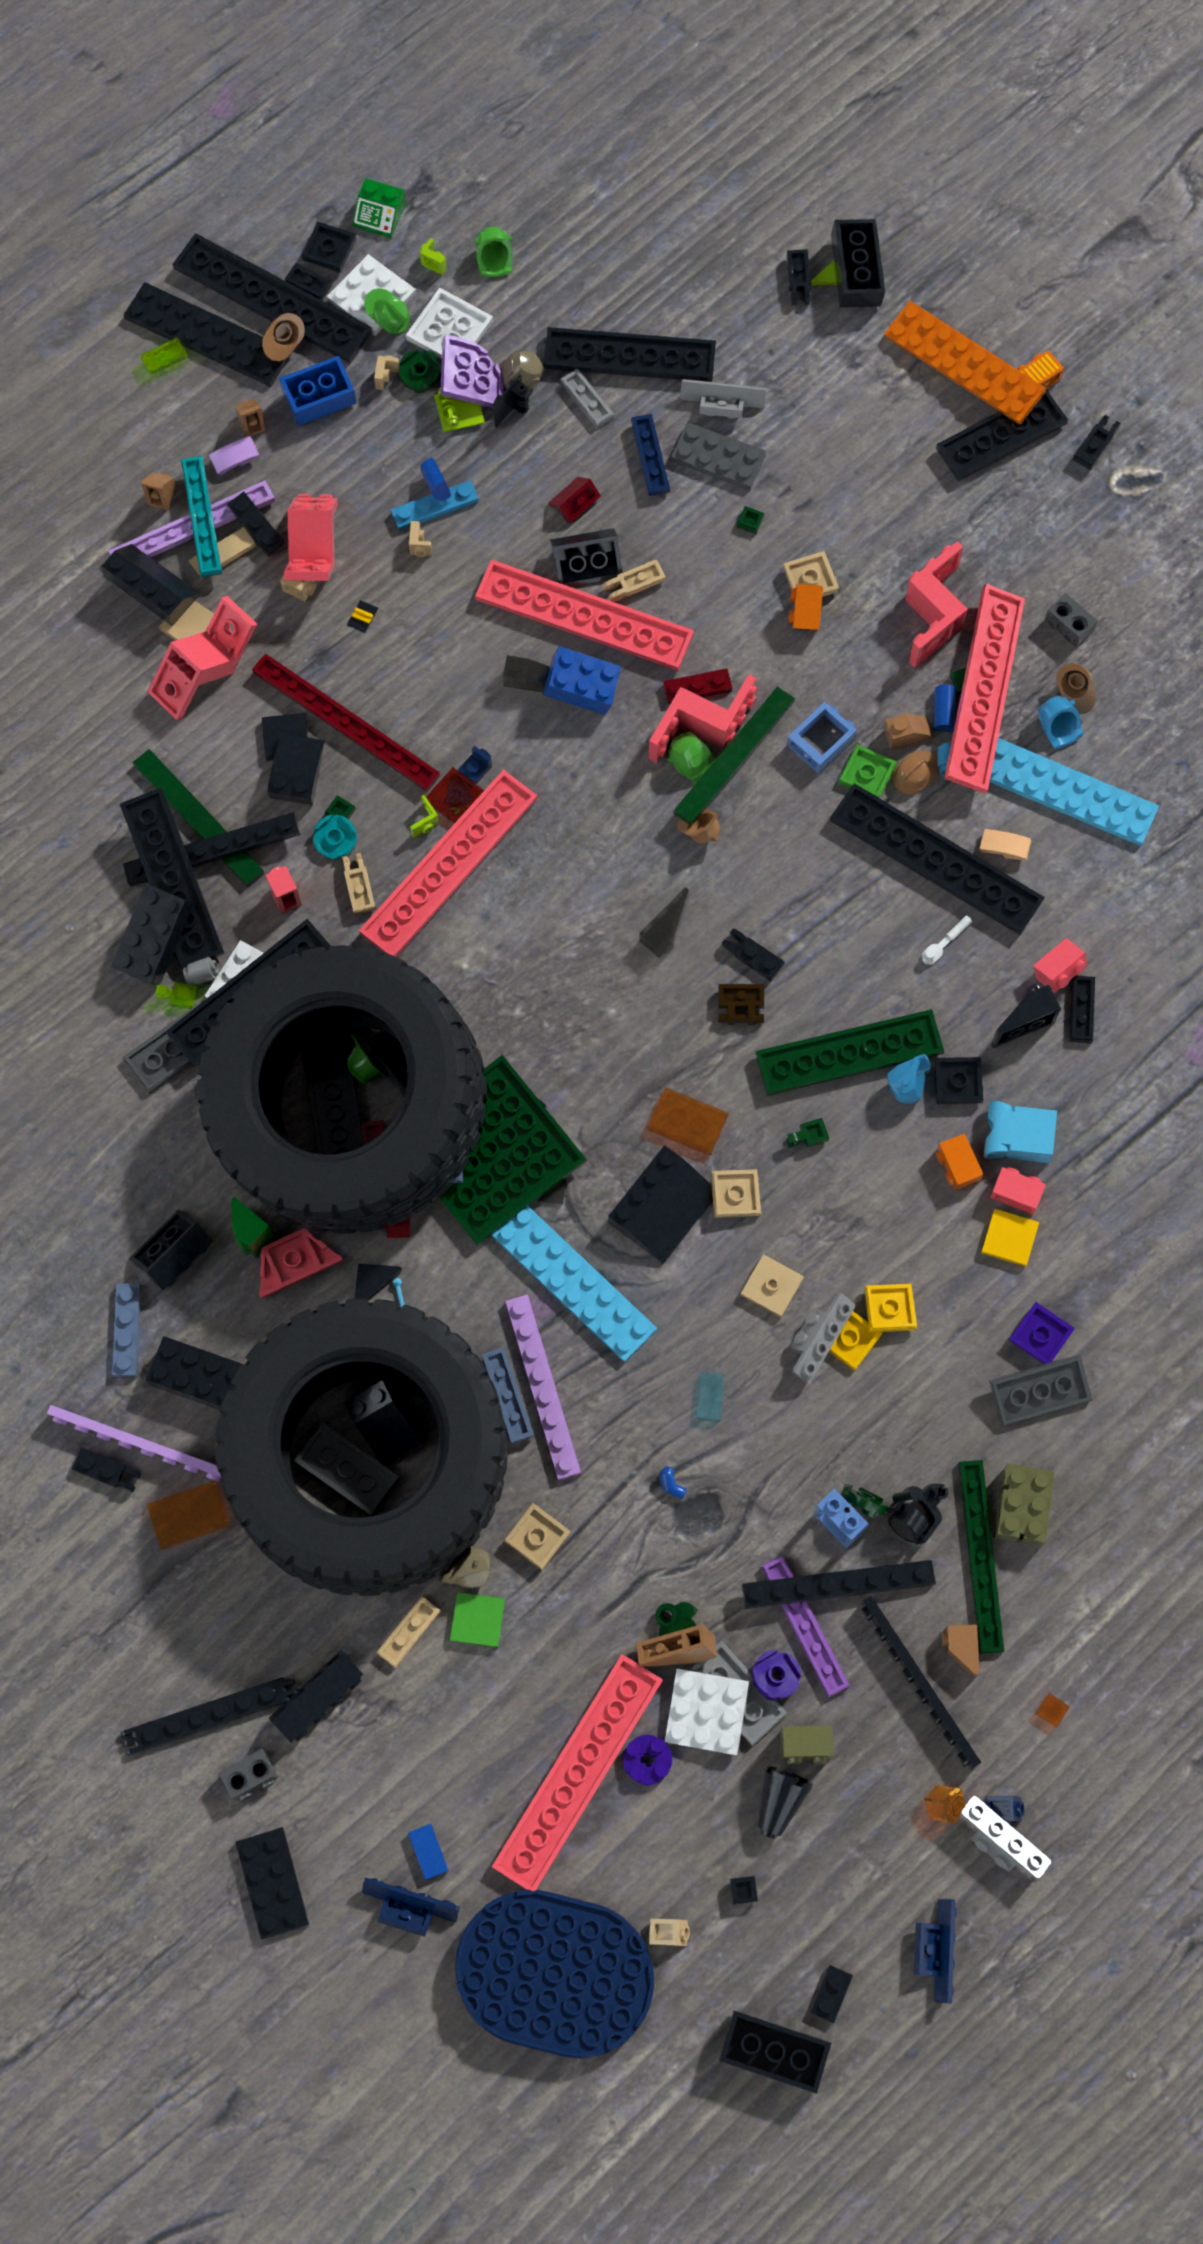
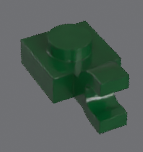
[786,1118,830,1148]

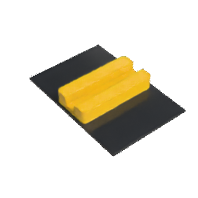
[347,600,378,633]

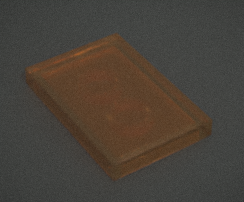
[647,1087,729,1156]
[147,1481,230,1550]

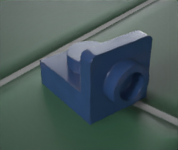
[458,746,492,786]
[985,1796,1025,1822]

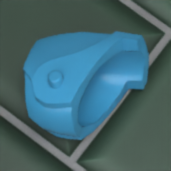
[1038,696,1084,749]
[887,1054,931,1104]

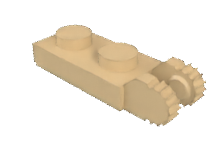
[602,560,666,602]
[342,853,376,915]

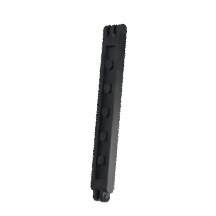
[120,1677,298,1756]

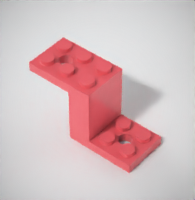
[284,494,338,581]
[905,541,968,668]
[147,596,257,720]
[649,674,758,763]

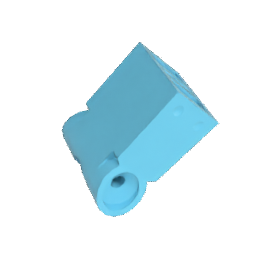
[983,1101,1057,1164]

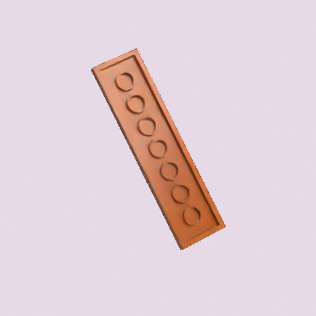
[884,301,1046,425]

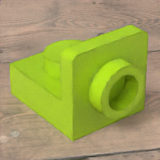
[419,238,447,276]

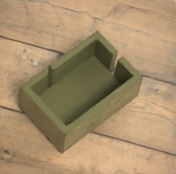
[994,1463,1055,1547]

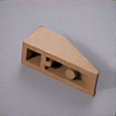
[637,1624,717,1667]

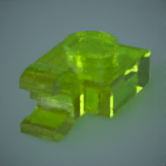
[156,982,198,1009]

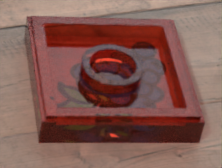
[426,767,484,824]

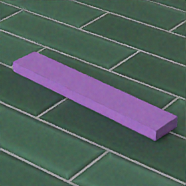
[761,1555,850,1698]

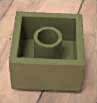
[780,1725,834,1765]

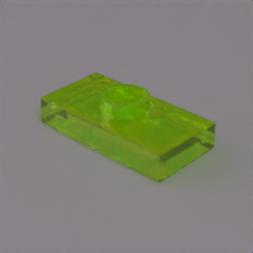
[140,337,188,375]

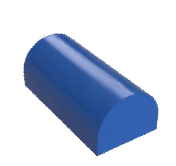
[420,457,451,500]
[933,684,957,732]

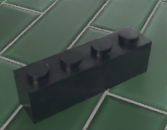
[269,1650,364,1743]

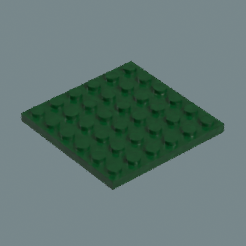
[439,1055,587,1246]

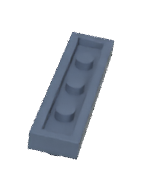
[112,1284,141,1377]
[482,1347,534,1444]

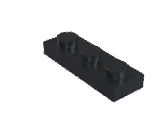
[227,491,285,557]

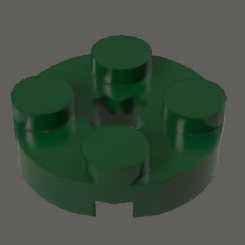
[399,350,441,394]
[841,1484,889,1517]

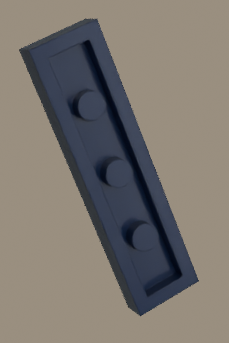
[631,414,670,496]

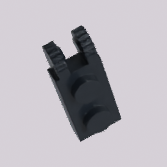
[786,249,811,305]
[1073,414,1121,470]
[721,929,785,982]
[72,1448,142,1493]

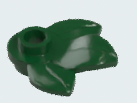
[655,1602,698,1636]

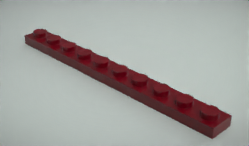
[252,653,440,792]

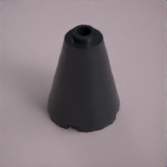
[758,1765,813,1839]

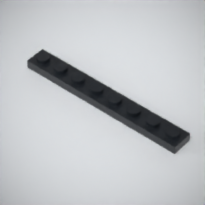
[123,812,301,886]
[741,1560,936,1609]
[861,1596,982,1770]

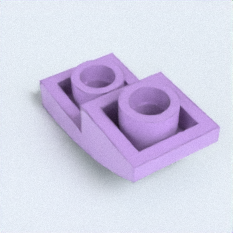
[209,436,260,475]

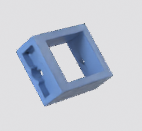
[787,702,857,774]
[813,1489,869,1549]

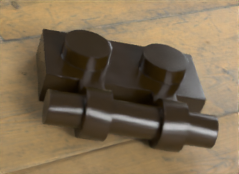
[718,984,764,1025]

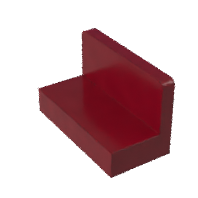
[548,477,601,523]

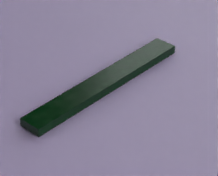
[673,686,795,826]
[132,749,264,887]
[958,1460,1005,1654]

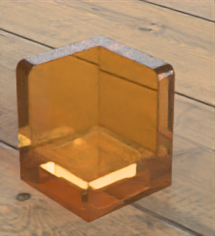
[924,1785,966,1824]

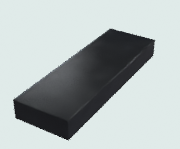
[1069,975,1095,1044]

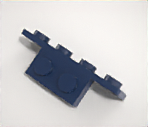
[362,1878,460,1937]
[914,1899,957,2003]

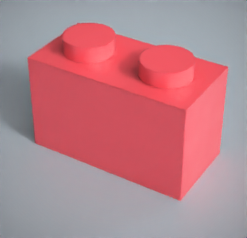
[266,866,302,914]
[1033,938,1087,993]
[990,1167,1046,1215]

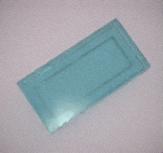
[697,1372,725,1422]

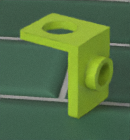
[410,795,439,838]

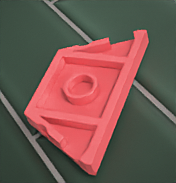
[259,1228,343,1300]

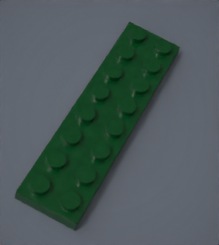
[755,1009,944,1096]

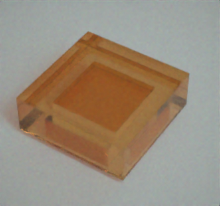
[1036,1693,1070,1728]

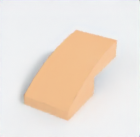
[980,829,1032,861]

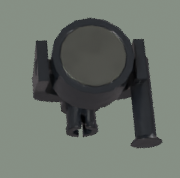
[886,1483,949,1545]

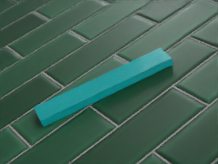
[181,456,223,578]

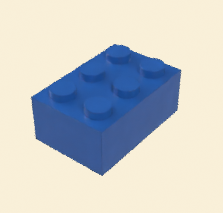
[279,356,357,426]
[543,646,621,715]

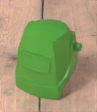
[474,226,513,277]
[667,731,716,784]

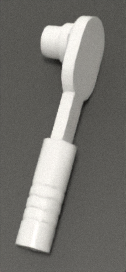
[922,915,972,965]

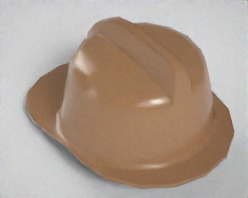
[262,313,305,361]
[1056,663,1097,714]
[892,750,940,794]
[677,809,720,844]

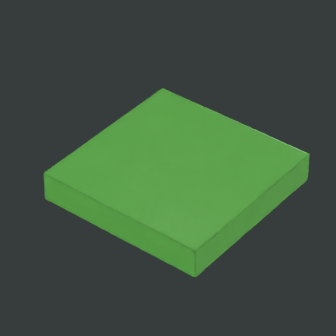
[838,744,897,798]
[450,1592,505,1648]

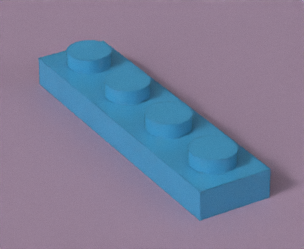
[391,480,479,531]

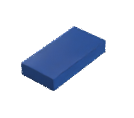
[408,1824,449,1880]

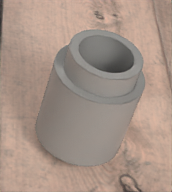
[183,957,219,985]

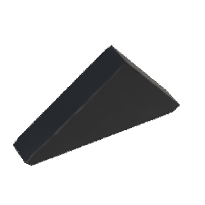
[355,1263,402,1299]

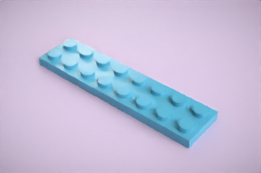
[990,738,1159,846]
[491,1206,657,1363]

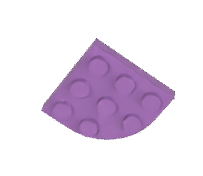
[440,334,504,408]

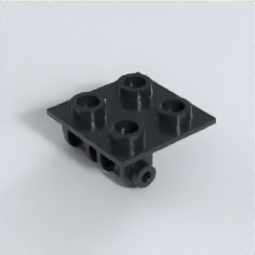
[493,375,529,428]

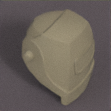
[499,351,543,392]
[439,1546,491,1588]

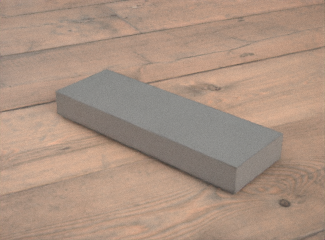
[560,369,614,429]

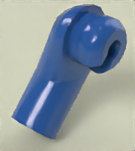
[659,1466,687,1500]

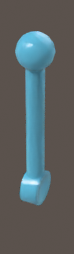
[392,1278,404,1308]

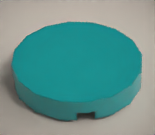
[313,815,358,860]

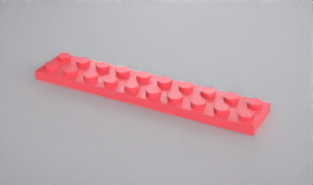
[475,559,694,671]
[944,584,1025,793]
[359,769,538,957]
[492,1654,663,1891]

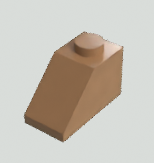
[235,399,266,437]
[141,472,176,510]
[883,713,933,750]
[941,1625,980,1677]

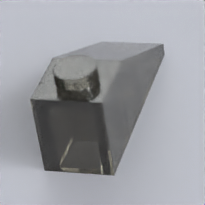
[503,655,550,693]
[639,887,689,958]

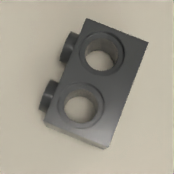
[1045,593,1098,647]
[219,1748,278,1802]

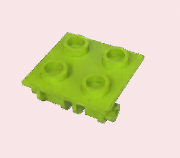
[434,387,485,433]

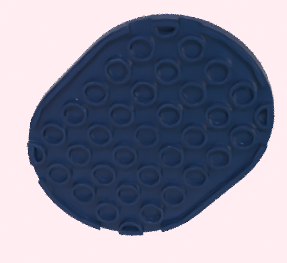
[455,1890,654,2059]

